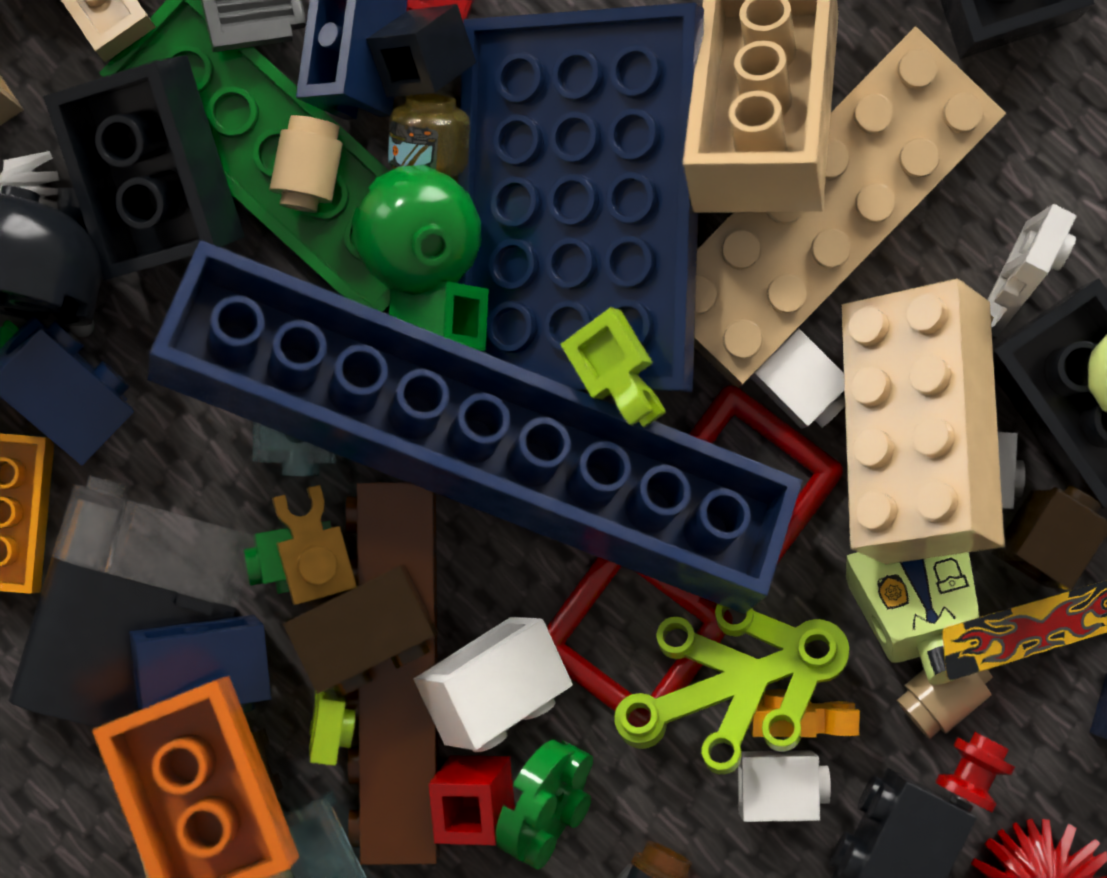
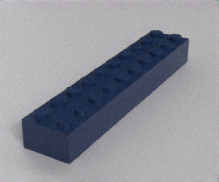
[147,240,803,614]

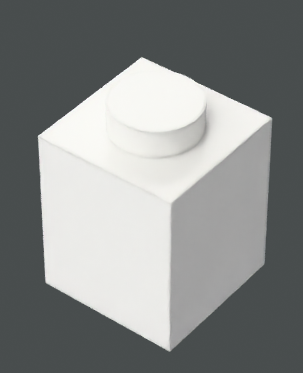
[750,329,845,429]
[738,750,831,822]

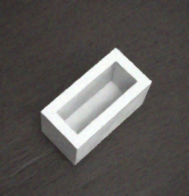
[414,617,573,752]

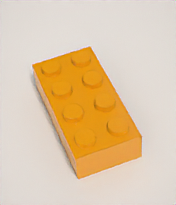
[0,433,54,594]

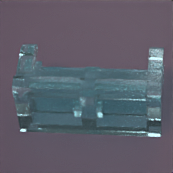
[283,790,367,878]

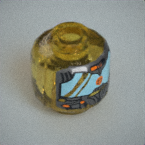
[388,93,470,177]

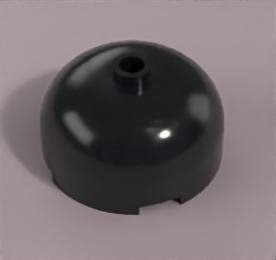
[0,186,101,326]

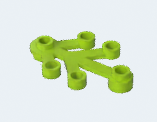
[614,604,849,775]

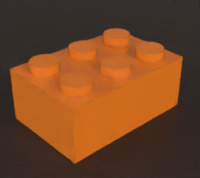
[92,676,300,878]

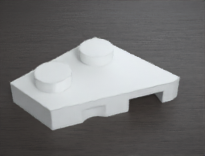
[987,204,1077,337]

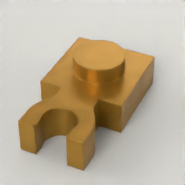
[272,485,356,605]

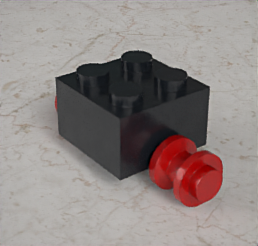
[829,732,1015,878]

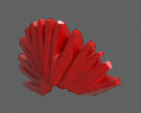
[971,819,1107,878]

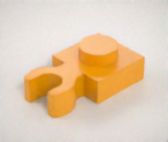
[749,689,860,738]

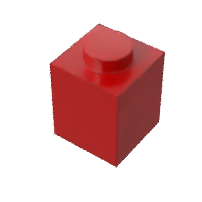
[428,755,515,845]

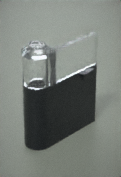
[8,475,255,728]

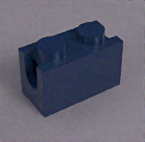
[296,0,408,120]
[0,315,135,466]
[129,615,271,713]

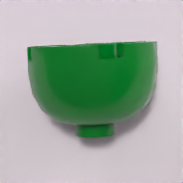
[352,165,481,295]

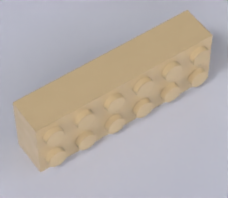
[694,26,1007,388]

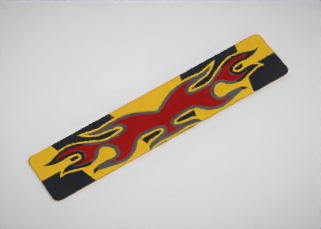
[942,580,1107,680]

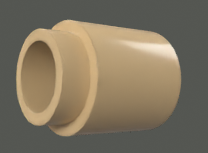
[269,115,343,213]
[896,669,993,739]

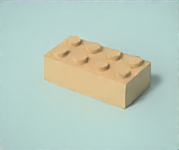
[683,0,839,213]
[842,279,1004,564]

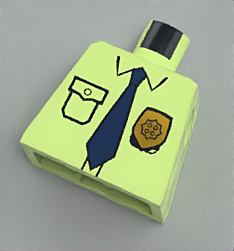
[846,552,979,685]

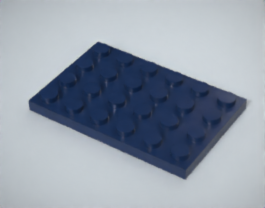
[458,2,704,392]

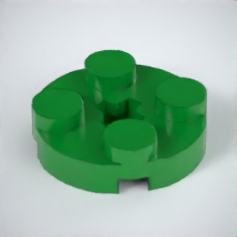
[496,739,593,870]

